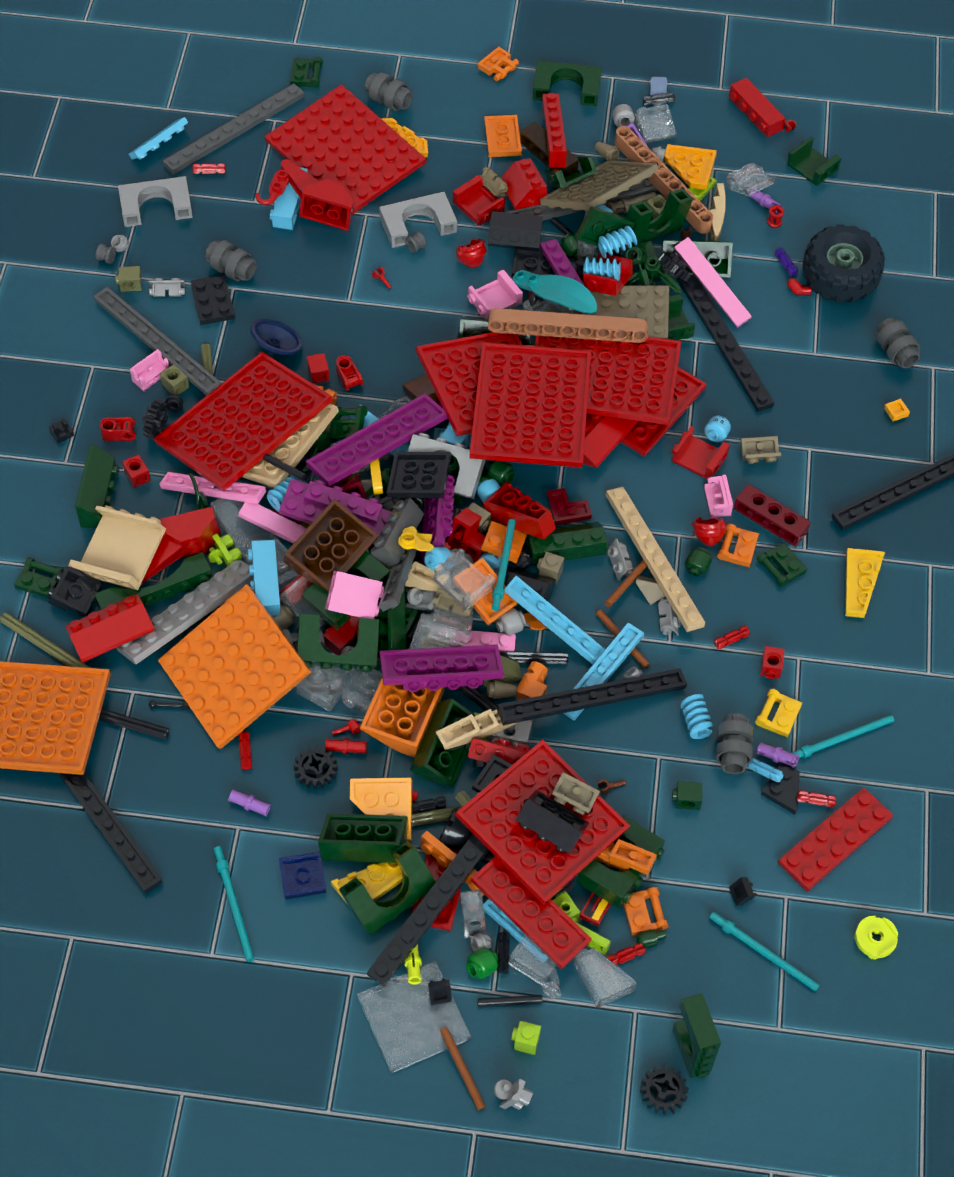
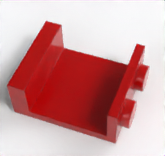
[583,253,633,296]
[671,426,730,479]

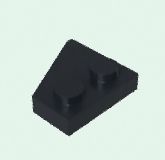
[761,762,800,815]

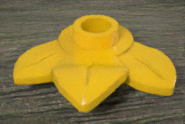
[398,526,434,551]

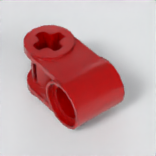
[336,355,363,391]
[100,417,136,442]

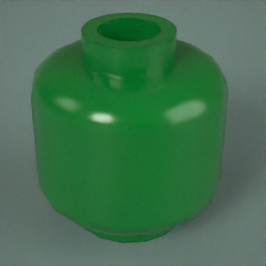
[466,948,498,980]

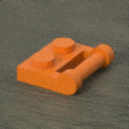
[717,524,759,568]
[623,887,669,936]

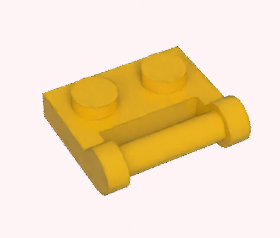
[755,689,802,738]

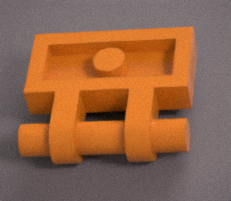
[477,46,519,81]

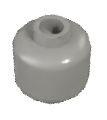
[612,104,635,127]
[496,608,526,636]

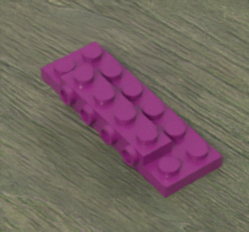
[420,475,455,566]
[279,478,392,545]
[380,644,504,692]

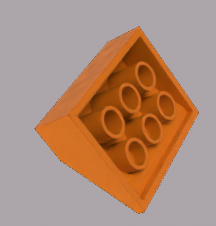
[360,678,444,758]

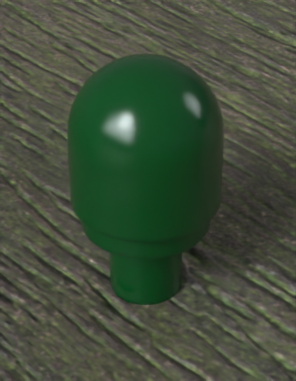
[636,929,666,948]

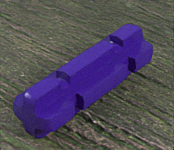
[774,248,798,277]

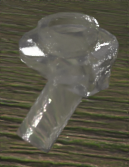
[542,968,562,999]

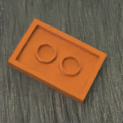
[484,115,522,157]
[452,558,518,626]

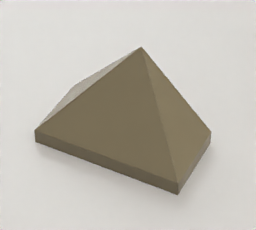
[636,575,665,605]

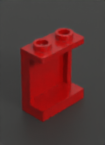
[453,175,505,226]

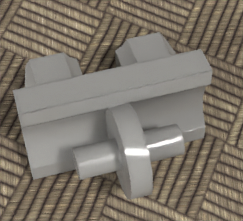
[405,588,439,610]
[494,1079,533,1110]

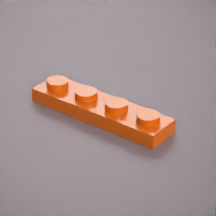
[420,831,485,896]

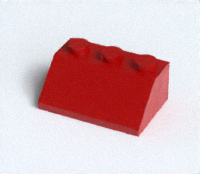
[501,158,547,210]

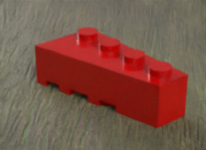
[483,482,556,540]

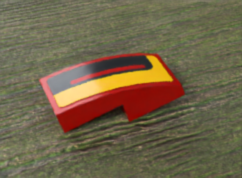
[579,893,611,927]

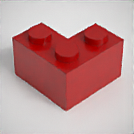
[447,508,486,563]

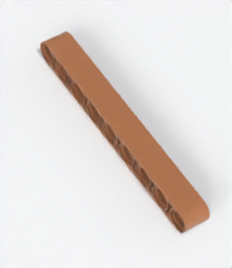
[615,126,713,234]
[488,308,648,343]

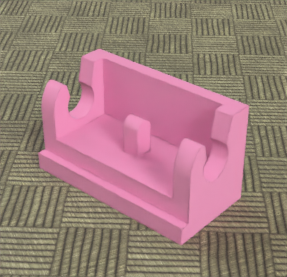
[130,349,170,391]
[704,475,733,518]

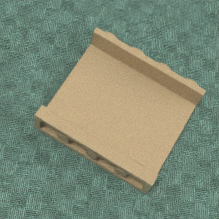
[68,505,166,590]

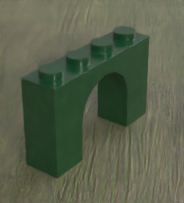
[532,60,602,107]
[626,188,693,246]
[302,551,390,631]
[297,613,379,672]
[577,815,665,909]
[338,841,436,935]
[673,993,721,1079]

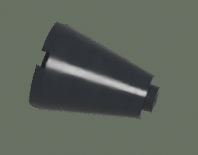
[439,808,493,857]

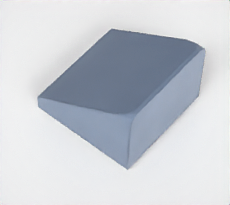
[650,77,667,97]

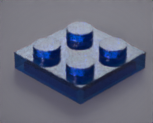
[279,852,327,900]

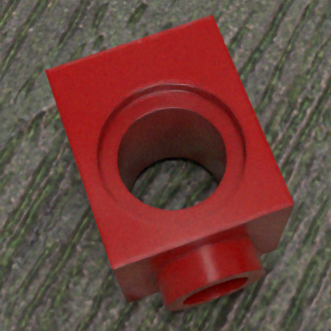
[307,353,330,384]
[122,455,151,488]
[760,646,784,679]

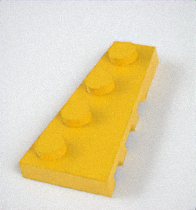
[845,548,885,618]
[331,862,403,905]

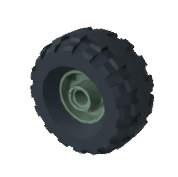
[802,224,885,303]

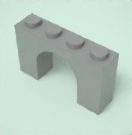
[118,176,193,227]
[379,192,457,248]
[408,433,485,499]

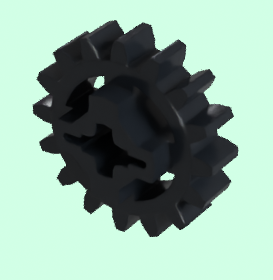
[657,251,692,281]
[142,399,168,439]
[294,746,338,790]
[640,1065,689,1115]

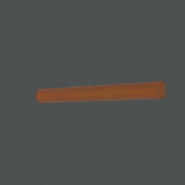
[605,560,647,607]
[596,609,650,669]
[439,1027,486,1111]

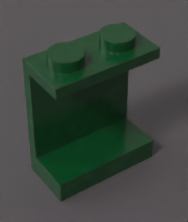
[787,136,841,186]
[545,155,597,188]
[668,294,695,340]

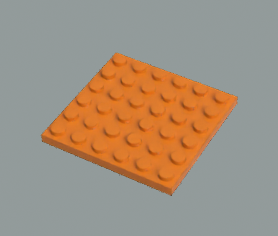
[158,584,311,749]
[0,661,111,775]

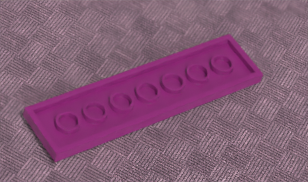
[306,393,448,487]

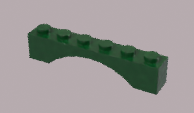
[94,552,212,610]

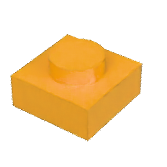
[884,399,910,422]

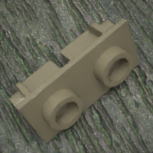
[476,167,508,197]
[432,588,475,617]

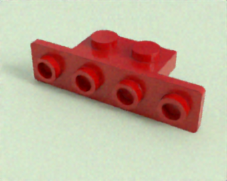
[468,738,531,765]

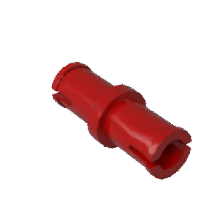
[325,738,367,754]

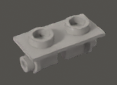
[148,278,186,297]
[607,539,634,581]
[658,598,681,635]

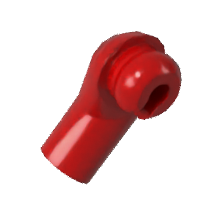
[787,278,811,295]

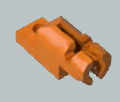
[516,661,548,721]
[595,839,657,875]

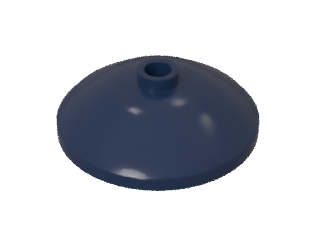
[250,319,302,356]

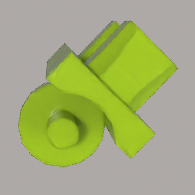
[208,534,242,567]

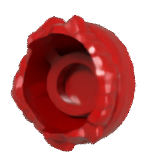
[456,238,487,268]
[691,517,727,547]

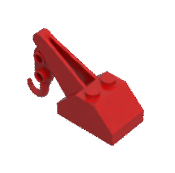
[255,159,354,231]
[141,507,221,585]

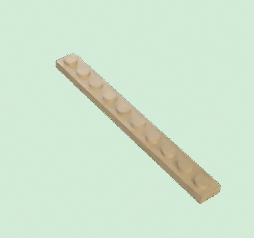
[605,487,705,632]

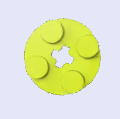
[854,916,898,959]

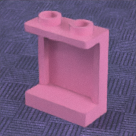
[467,270,523,319]
[325,571,384,619]

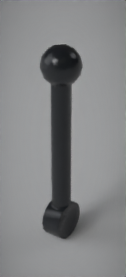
[149,700,190,710]

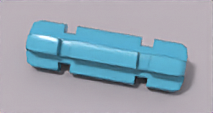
[748,758,784,782]

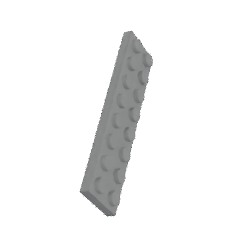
[116,560,254,664]

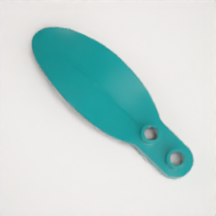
[513,270,597,314]

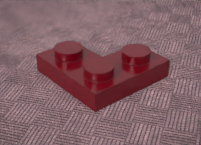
[546,488,592,525]

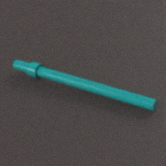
[492,519,516,611]
[792,715,894,758]
[213,846,255,962]
[709,911,820,992]

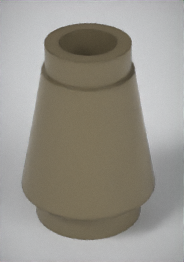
[594,142,620,161]
[487,680,517,700]

